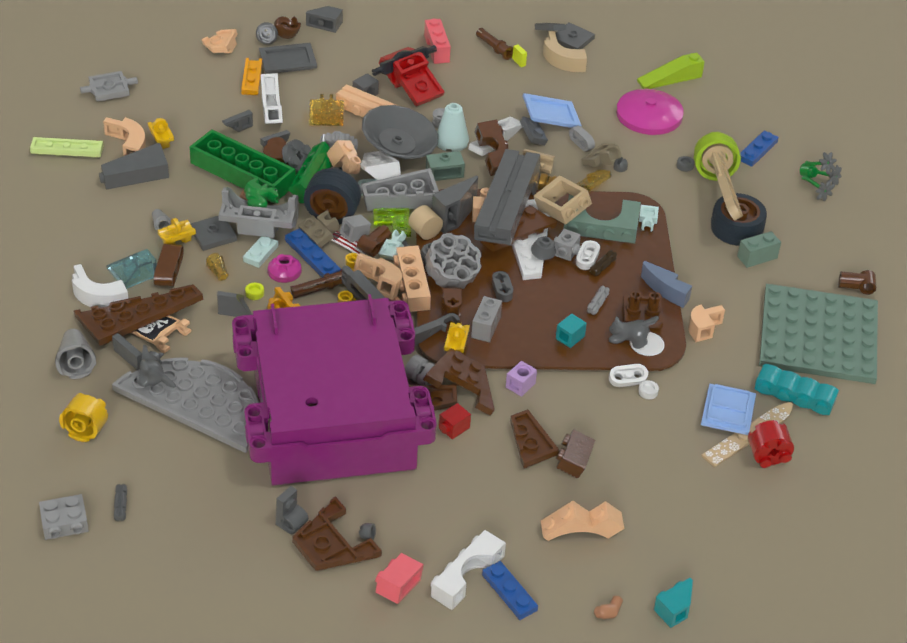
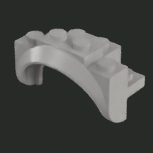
[219,187,299,238]

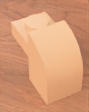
[688,305,725,342]

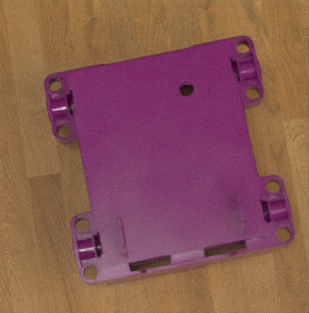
[232,294,437,486]

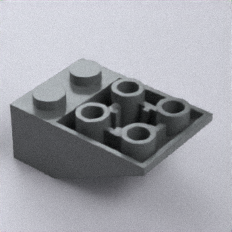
[432,175,478,234]

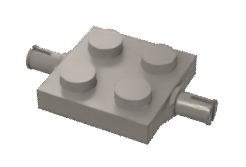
[80,71,138,101]

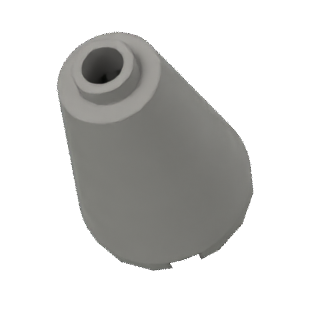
[55,329,96,379]

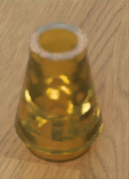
[206,253,229,281]

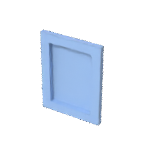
[523,93,582,128]
[701,384,756,435]

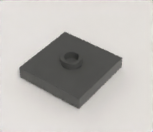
[555,22,595,49]
[190,216,237,251]

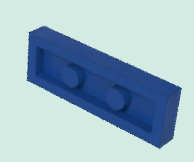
[740,130,779,167]
[482,561,538,620]

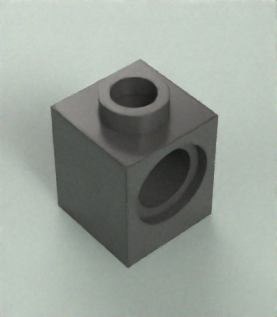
[353,73,379,96]

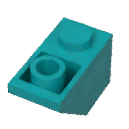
[654,578,693,628]

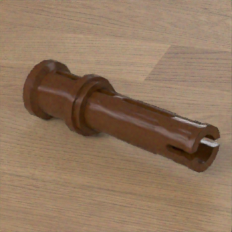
[476,28,513,60]
[290,269,343,298]

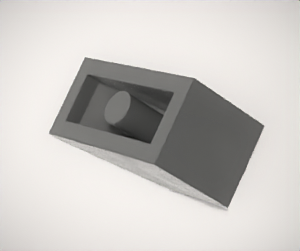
[306,6,343,33]

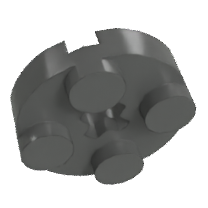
[282,139,311,175]

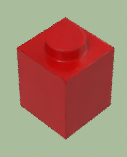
[439,403,471,439]

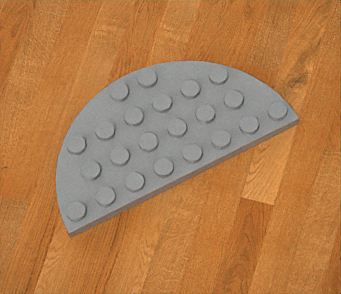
[112,358,258,453]

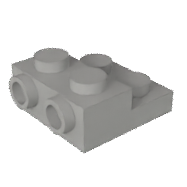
[39,494,89,540]

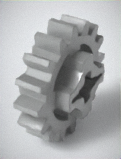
[320,131,358,150]

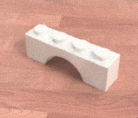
[431,530,506,610]

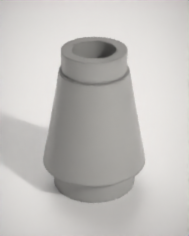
[152,209,171,230]

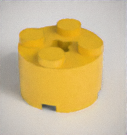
[59,393,108,442]

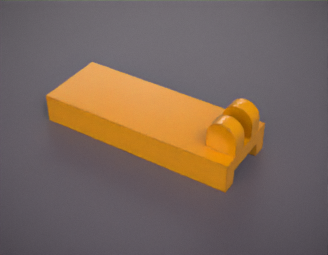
[241,58,263,95]

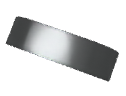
[492,271,513,302]

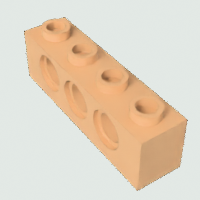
[393,245,431,312]

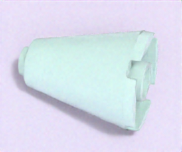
[437,103,469,152]

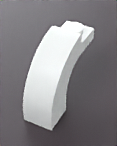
[260,73,283,124]
[72,264,128,308]

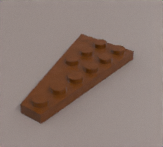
[74,284,204,346]

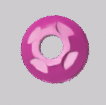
[268,254,302,283]

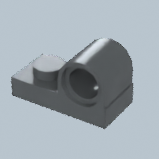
[275,486,309,534]

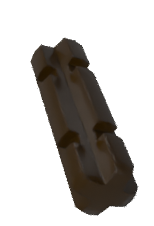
[590,250,617,276]

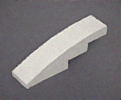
[468,116,522,156]

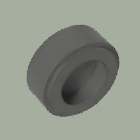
[677,156,694,172]

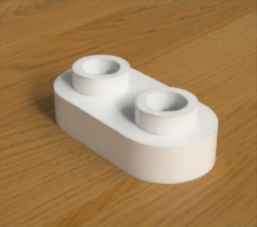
[576,240,600,270]
[609,364,648,387]

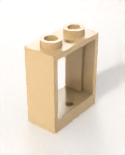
[534,176,592,225]

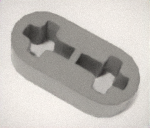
[569,125,595,152]

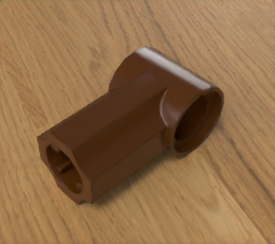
[357,225,392,257]
[838,270,876,295]

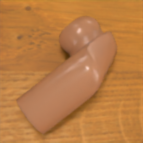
[594,596,623,619]

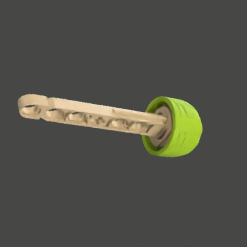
[694,132,743,221]

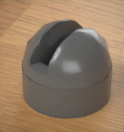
[614,157,628,172]
[359,523,376,540]

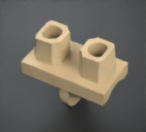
[523,149,555,174]

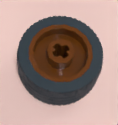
[304,168,361,225]
[711,193,767,246]

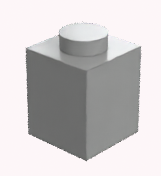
[340,215,371,242]

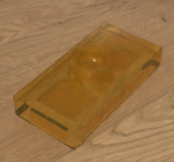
[576,170,612,192]

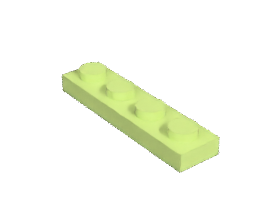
[30,137,104,157]

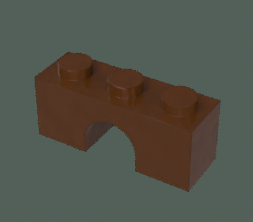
[474,119,508,176]

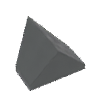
[217,291,252,317]

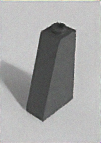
[99,143,169,190]

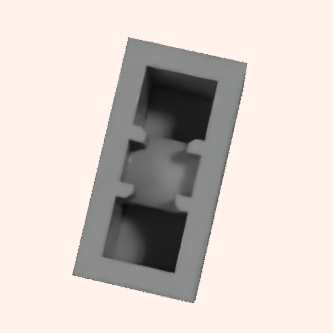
[471,296,502,342]

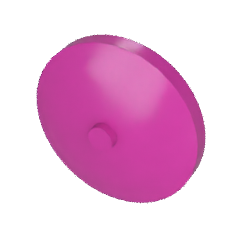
[616,89,684,135]

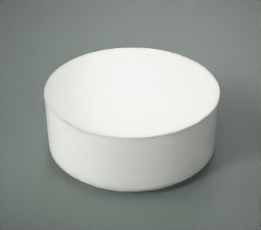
[638,380,659,399]

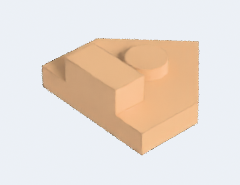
[202,29,238,53]

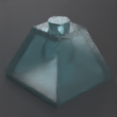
[106,249,157,289]

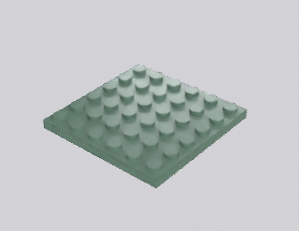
[759,284,878,384]

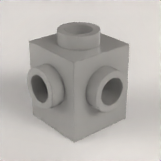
[553,229,581,261]

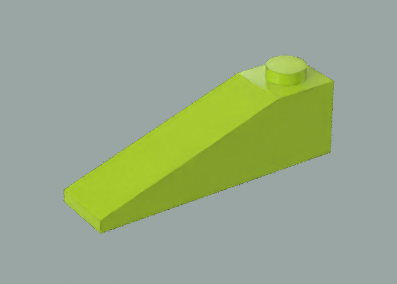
[637,52,705,89]

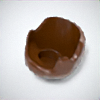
[274,16,301,39]

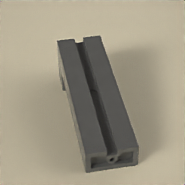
[474,149,540,245]

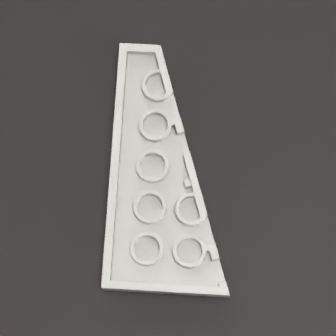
[512,199,550,280]

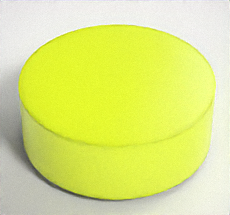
[245,282,264,300]

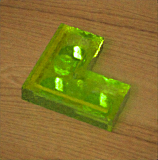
[373,208,411,237]

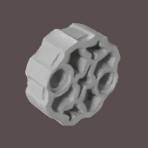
[425,233,481,289]

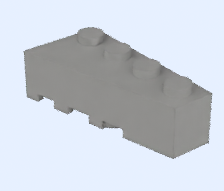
[361,168,439,211]

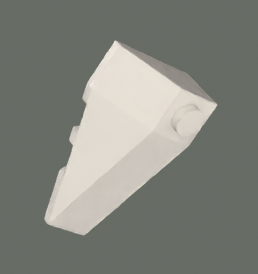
[360,151,401,180]

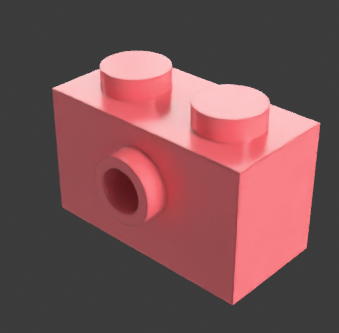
[375,553,424,604]

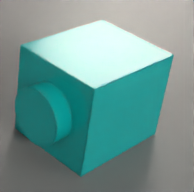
[556,314,587,348]

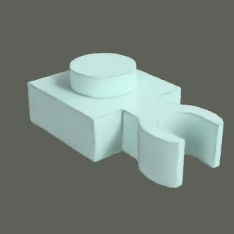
[639,205,659,232]
[378,230,406,260]

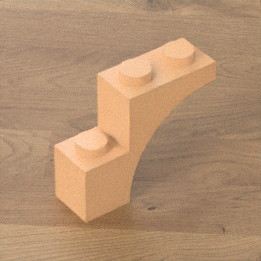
[541,501,625,541]

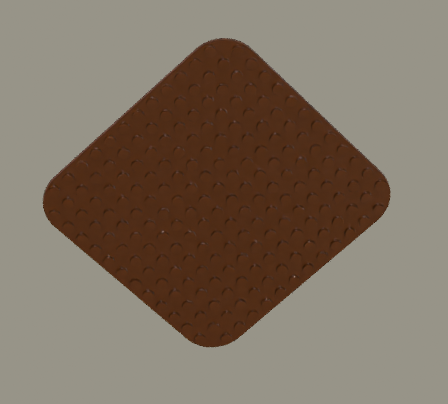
[416,189,686,371]

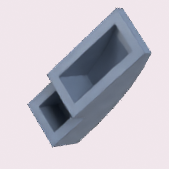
[641,261,692,308]

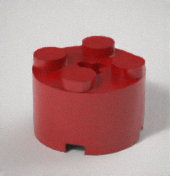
[748,420,794,468]

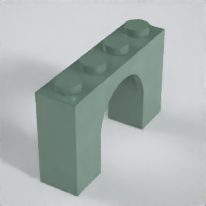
[564,194,641,243]

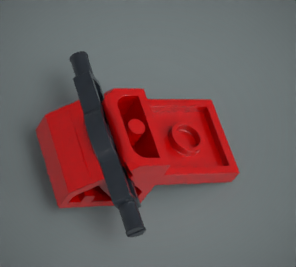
[372,45,445,107]

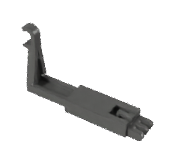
[342,266,460,346]

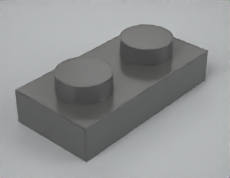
[520,117,548,146]

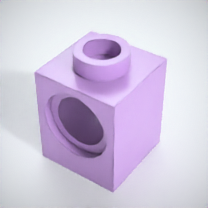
[506,361,537,397]

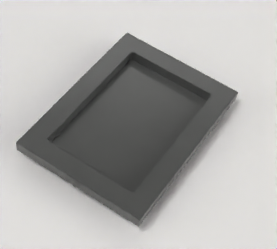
[259,43,317,74]

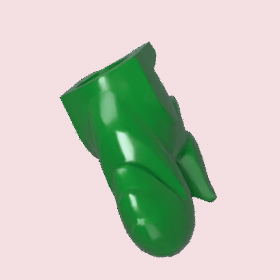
[244,177,279,208]

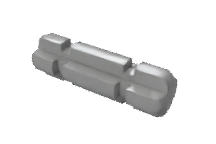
[587,286,609,315]

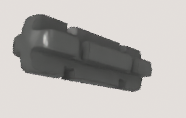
[114,484,127,521]

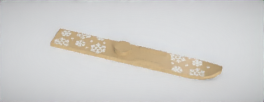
[702,402,793,467]

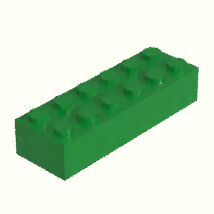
[189,129,296,203]

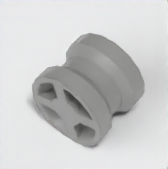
[432,108,445,129]

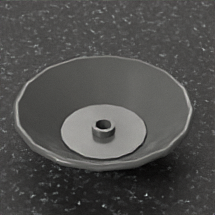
[362,105,438,159]

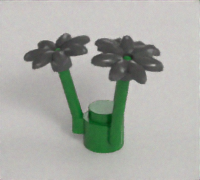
[800,152,842,201]

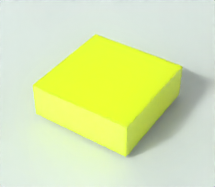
[512,44,527,67]

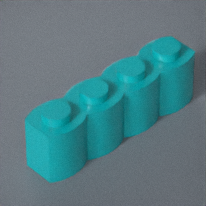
[754,364,839,415]

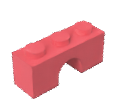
[424,18,451,64]

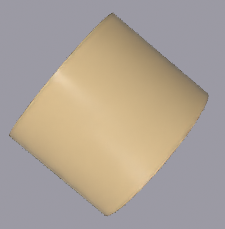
[408,205,443,240]

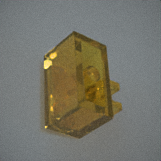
[309,94,344,126]

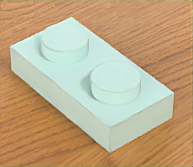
[243,236,278,268]

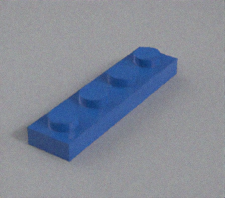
[285,228,341,277]

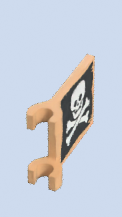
[130,315,191,353]

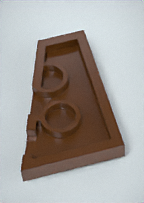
[510,409,559,469]

